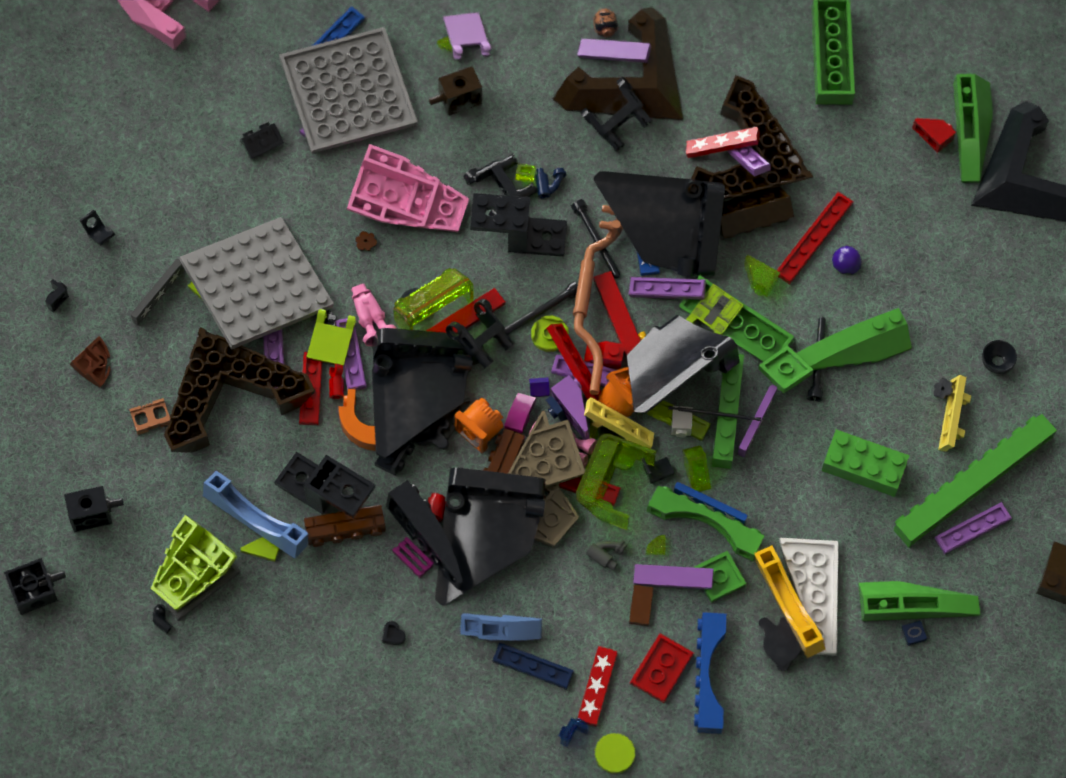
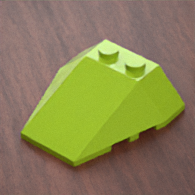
[151,515,237,611]

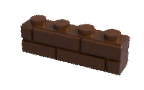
[483,429,526,473]
[304,504,386,547]

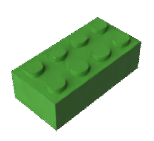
[821,429,910,497]

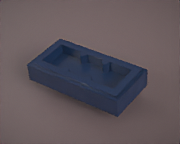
[546,396,568,422]

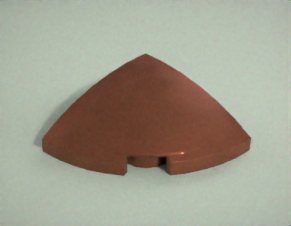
[70,336,110,387]

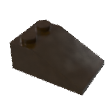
[1036,541,1066,604]

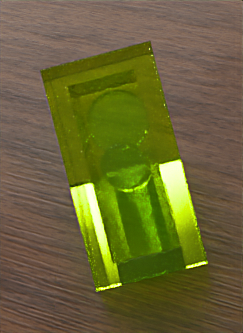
[744,254,780,297]
[682,445,711,492]

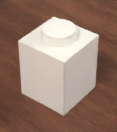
[671,406,693,437]

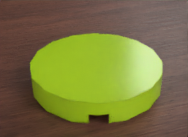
[531,316,569,352]
[595,733,635,774]

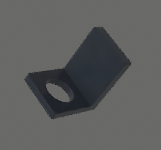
[79,210,115,246]
[641,457,675,484]

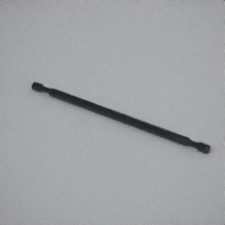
[668,406,761,421]

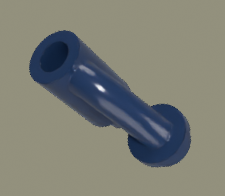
[535,168,567,199]

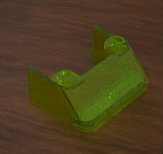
[393,268,474,330]
[576,434,656,530]

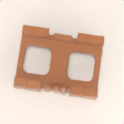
[129,398,170,435]

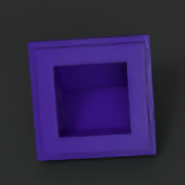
[529,377,550,397]

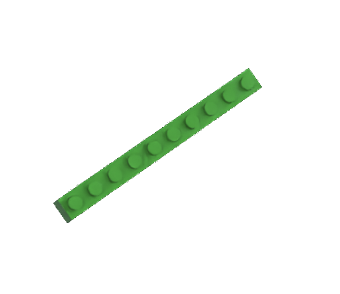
[894,413,1057,548]

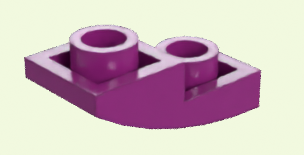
[504,393,536,433]

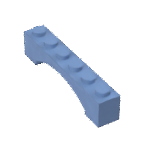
[203,471,309,559]

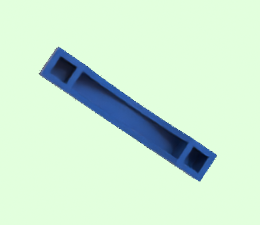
[694,612,726,734]

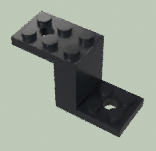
[470,193,567,257]
[274,452,375,518]

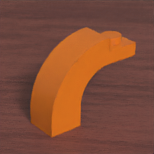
[339,389,375,451]

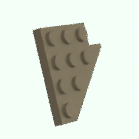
[508,410,586,488]

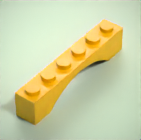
[754,546,826,658]

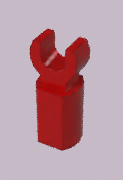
[329,364,344,399]

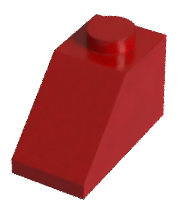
[912,118,956,153]
[584,341,625,370]

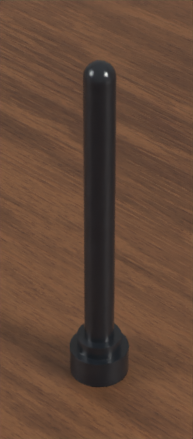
[571,199,620,279]
[504,281,578,335]
[807,317,826,402]

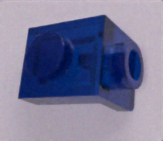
[559,718,589,747]

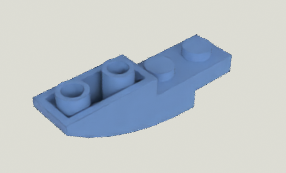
[461,613,542,640]

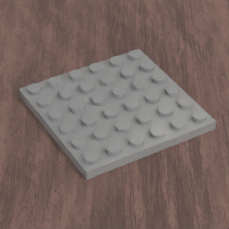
[279,27,418,154]
[180,217,334,349]

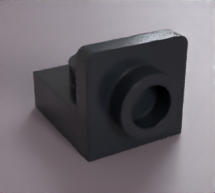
[45,279,69,312]

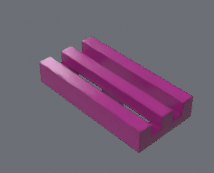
[392,537,434,578]

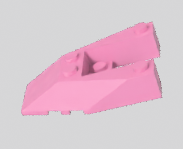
[118,0,219,50]

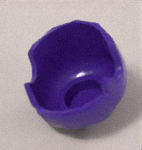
[832,246,862,275]

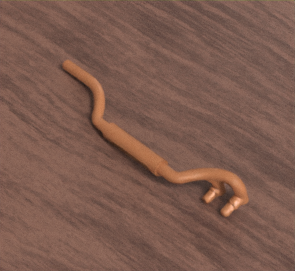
[573,205,623,395]

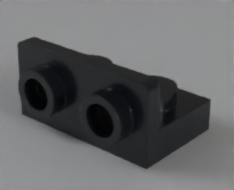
[240,122,284,159]
[375,439,415,476]

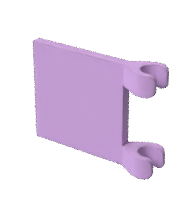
[443,13,491,59]

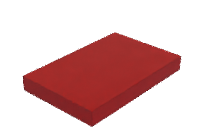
[630,633,694,703]

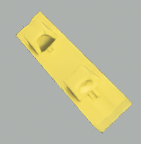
[938,375,971,452]
[584,397,654,451]

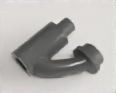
[586,540,627,570]

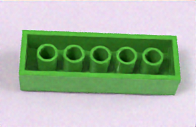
[811,0,855,105]

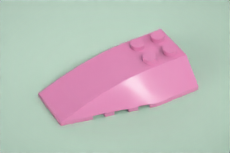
[346,144,469,232]

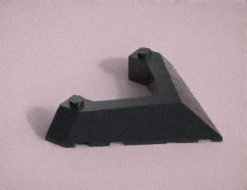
[971,101,1066,222]

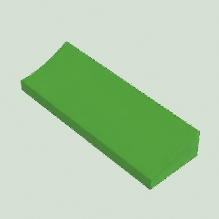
[679,275,795,362]

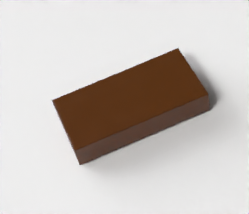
[629,585,654,626]

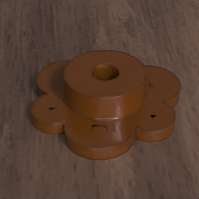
[355,231,377,251]

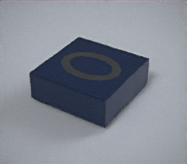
[901,620,927,646]

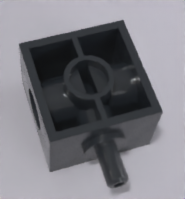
[64,486,124,532]
[4,558,66,615]

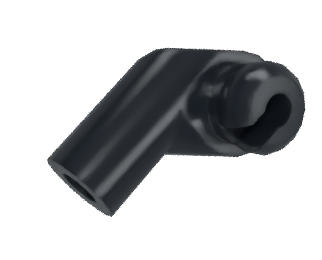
[153,604,173,634]

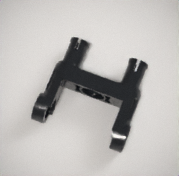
[580,76,653,152]
[463,154,537,216]
[446,299,515,369]

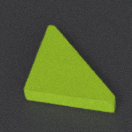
[240,537,280,562]

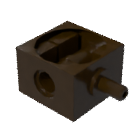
[428,66,482,116]

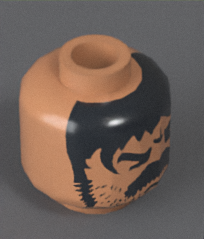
[593,9,618,37]

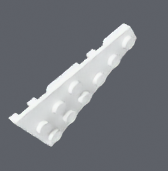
[779,538,838,656]

